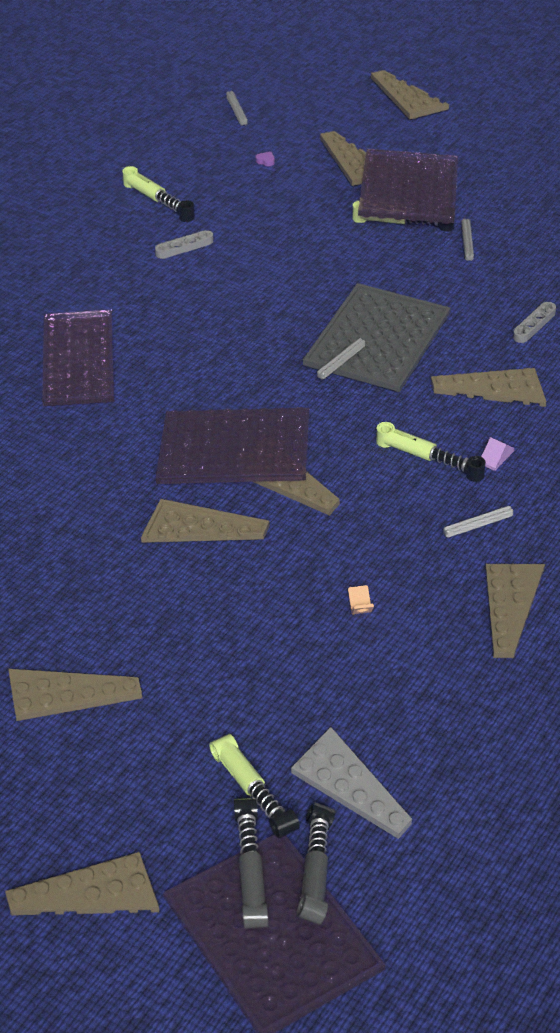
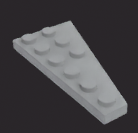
[291,727,412,839]

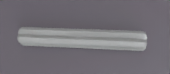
[226,91,247,126]
[461,219,474,261]
[317,338,365,379]
[443,506,513,538]

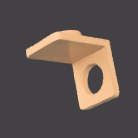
[348,585,374,614]

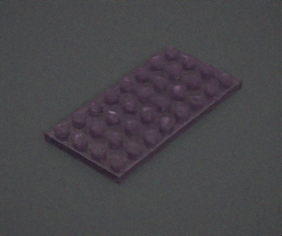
[42,310,114,406]

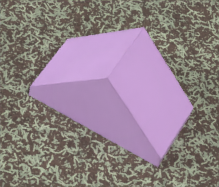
[481,437,514,471]

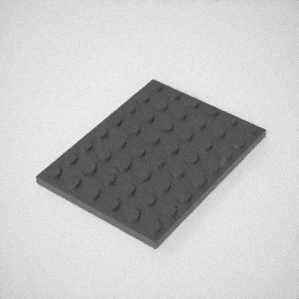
[303,283,451,392]

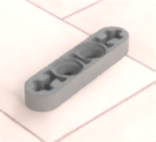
[155,230,213,259]
[513,302,556,343]

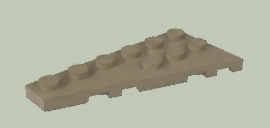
[371,70,449,119]
[320,131,395,186]
[431,368,546,407]
[235,438,340,516]
[141,499,269,543]
[485,564,545,658]
[8,669,142,721]
[5,852,159,915]

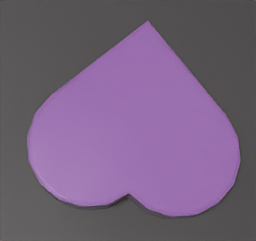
[256,152,275,167]

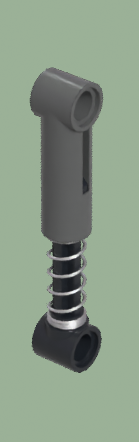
[233,798,268,929]
[296,802,335,925]

